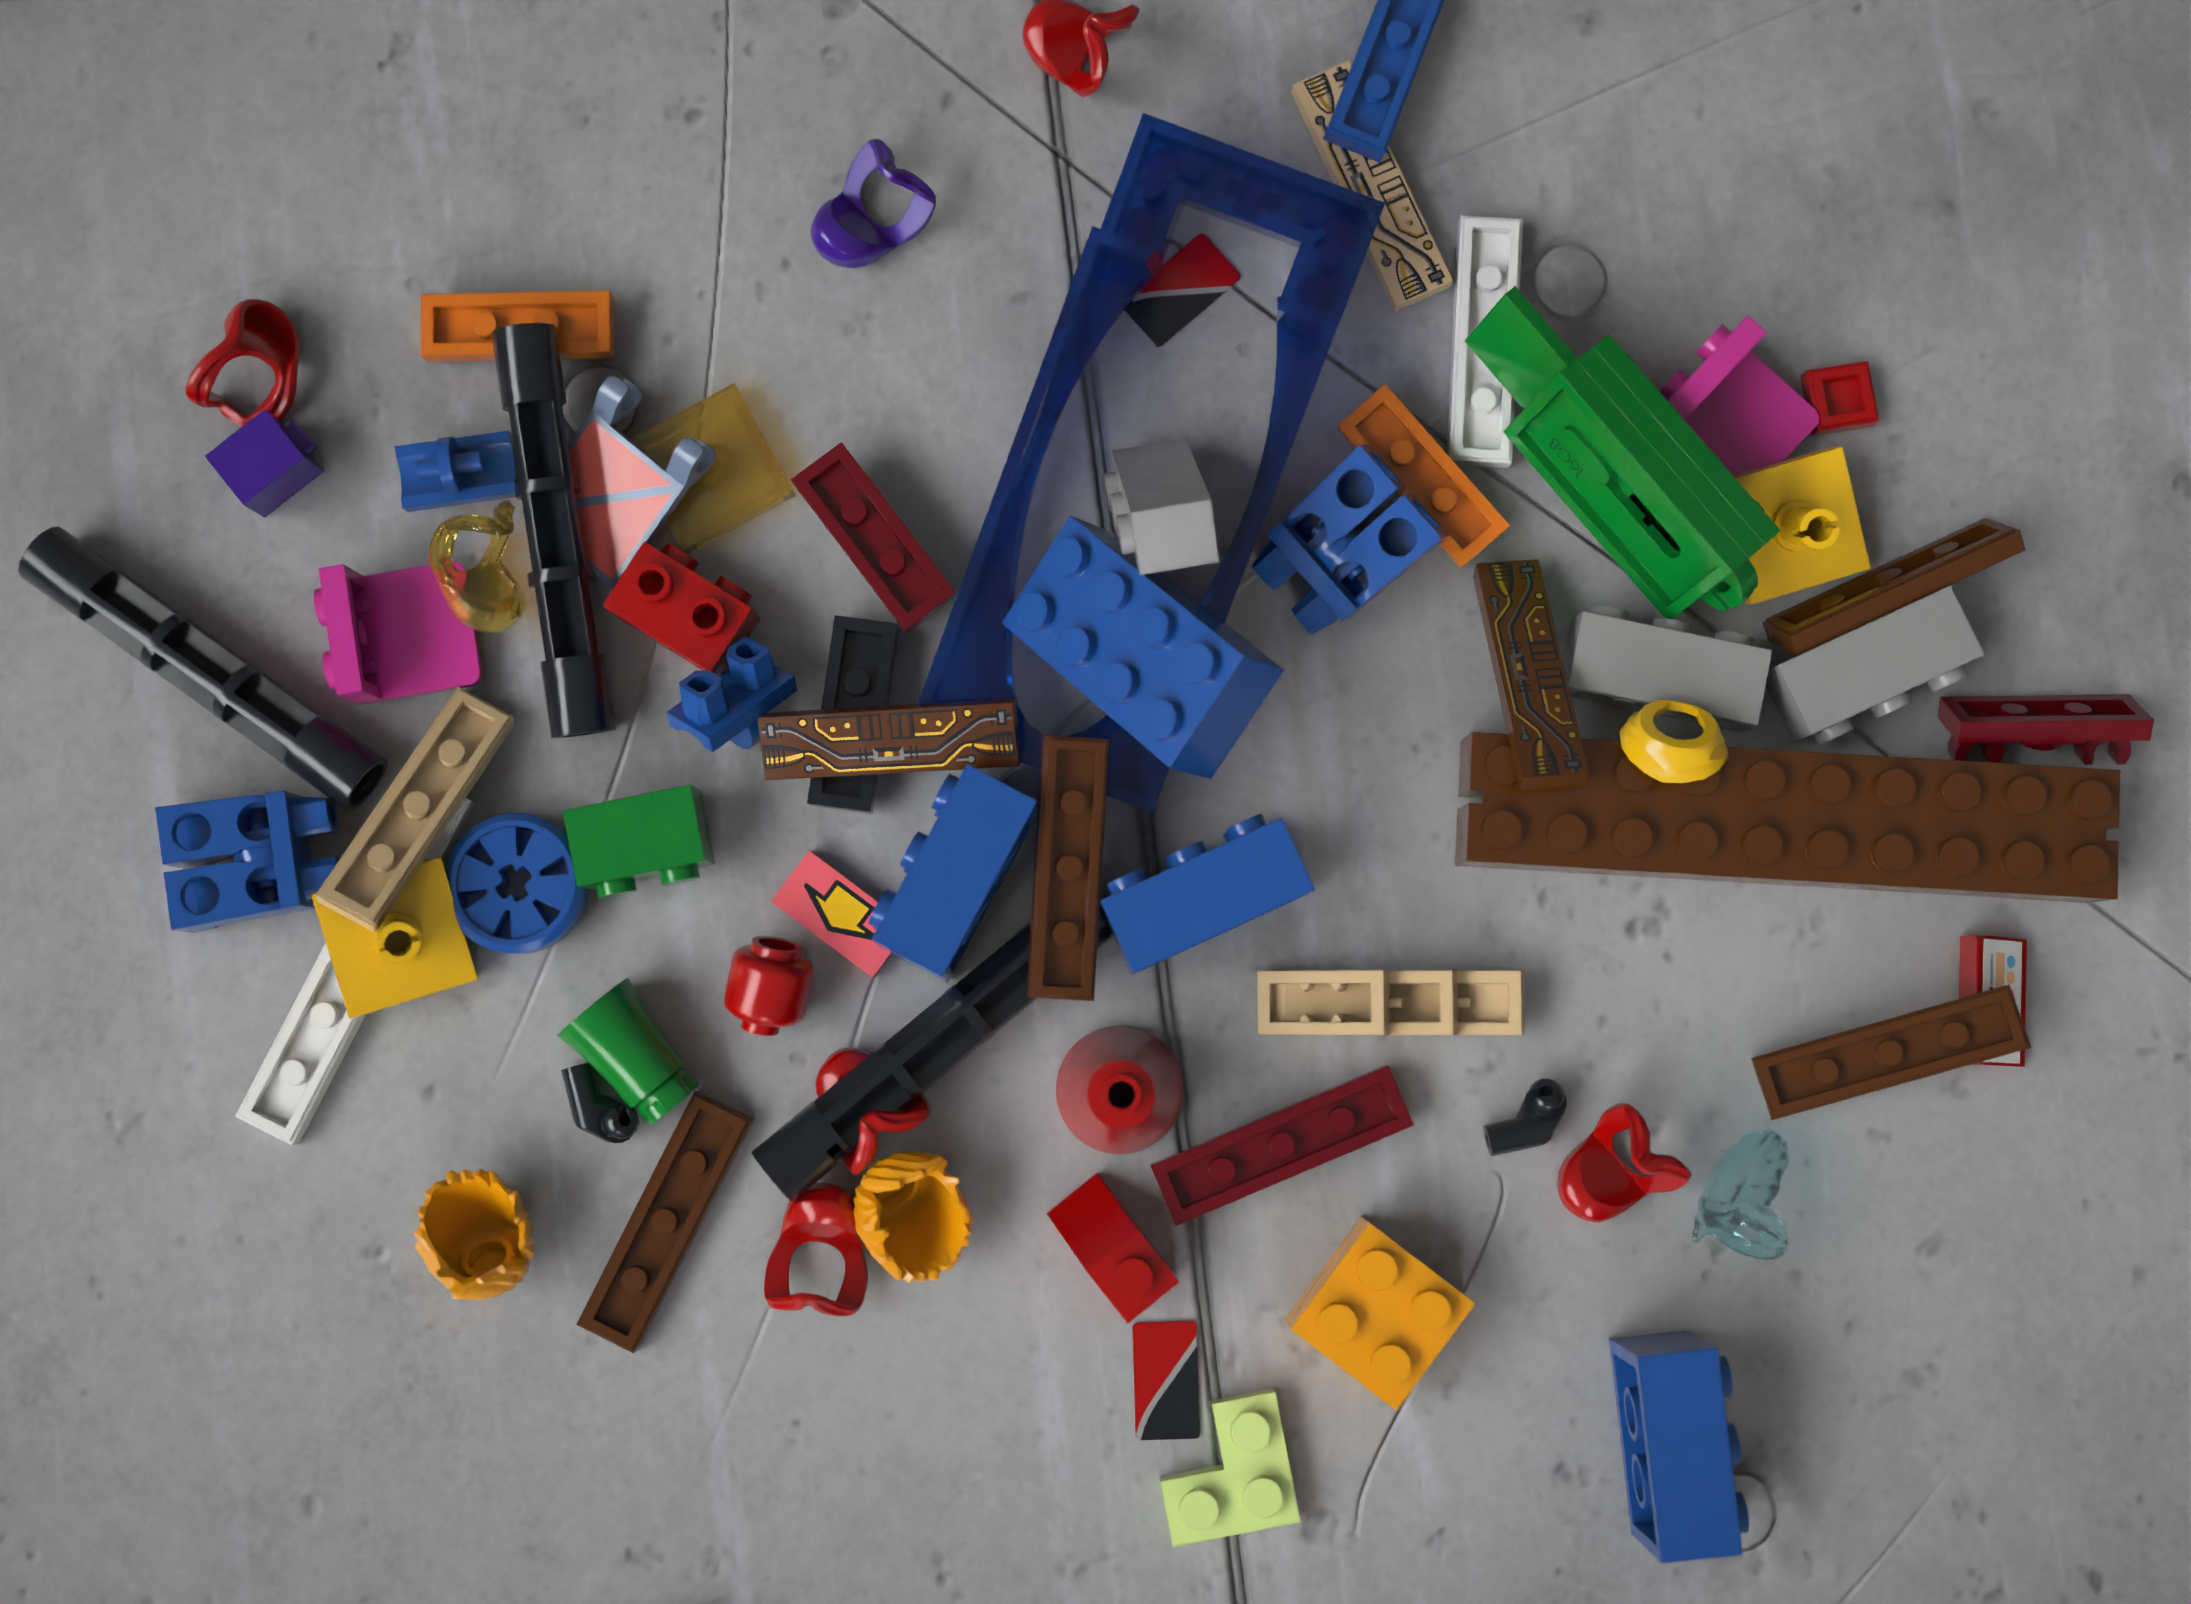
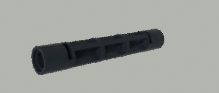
[491,323,616,739]
[18,526,387,811]
[751,914,1113,1202]

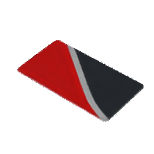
[1120,233,1240,347]
[1132,1321,1200,1440]

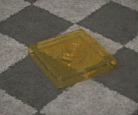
[630,383,796,554]

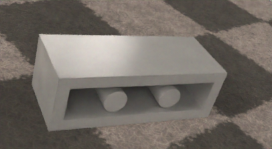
[1104,438,1219,575]
[1766,586,1985,745]
[1563,605,1772,732]

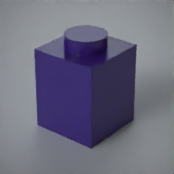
[205,409,324,518]

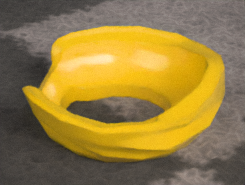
[1619,700,1729,783]

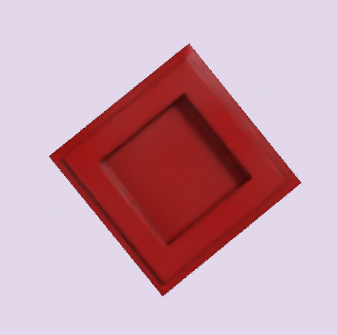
[1800,361,1880,436]

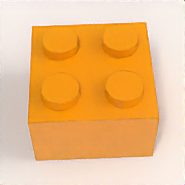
[1284,1217,1475,1411]

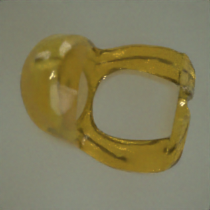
[428,500,526,633]

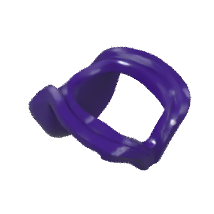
[810,139,936,268]

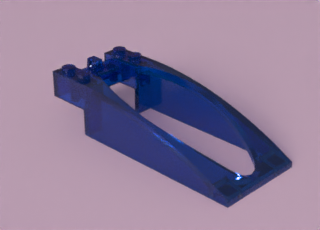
[917,113,1385,813]

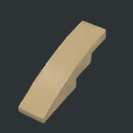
[1257,970,1525,1035]

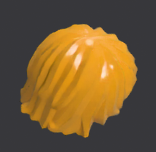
[853,1150,974,1283]
[414,1169,535,1301]

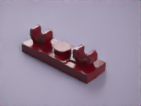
[790,442,957,634]
[1937,694,2154,765]

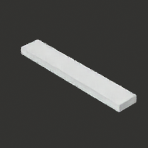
[235,798,476,1145]

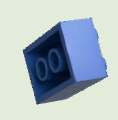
[868,764,1037,984]
[1100,813,1315,975]
[1609,1331,1749,1563]

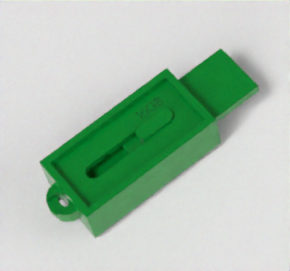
[1465,287,1781,619]

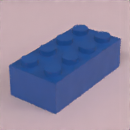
[1002,516,1284,779]

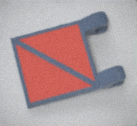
[521,376,717,588]

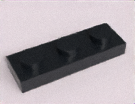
[807,615,900,814]

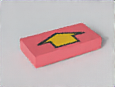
[771,851,892,978]

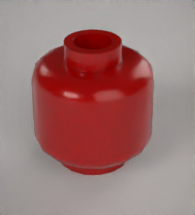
[724,936,813,1036]

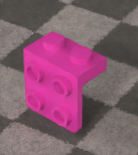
[1659,316,1819,476]
[313,561,483,705]

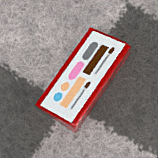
[1959,935,2027,1067]

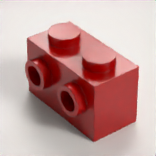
[602,541,761,675]

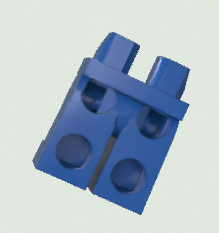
[1252,445,1450,634]
[155,791,340,933]

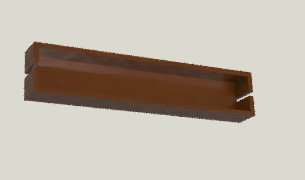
[1455,732,2120,903]

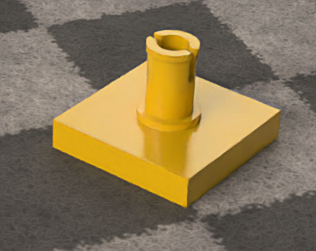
[1734,446,1871,605]
[310,856,478,1019]

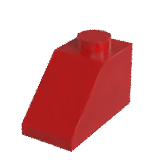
[1047,1173,1179,1324]

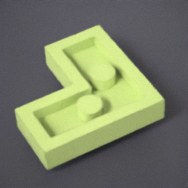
[1160,1388,1301,1547]

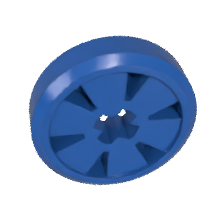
[445,813,589,954]

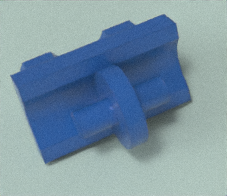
[395,431,519,512]
[666,637,798,752]

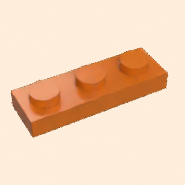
[421,290,615,362]
[1337,384,1510,570]

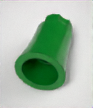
[557,978,700,1126]

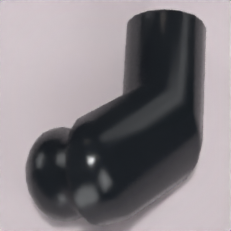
[561,1063,639,1143]
[1483,1078,1567,1157]

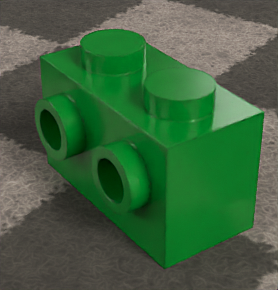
[563,784,715,899]

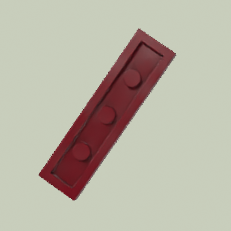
[1150,1065,1414,1226]

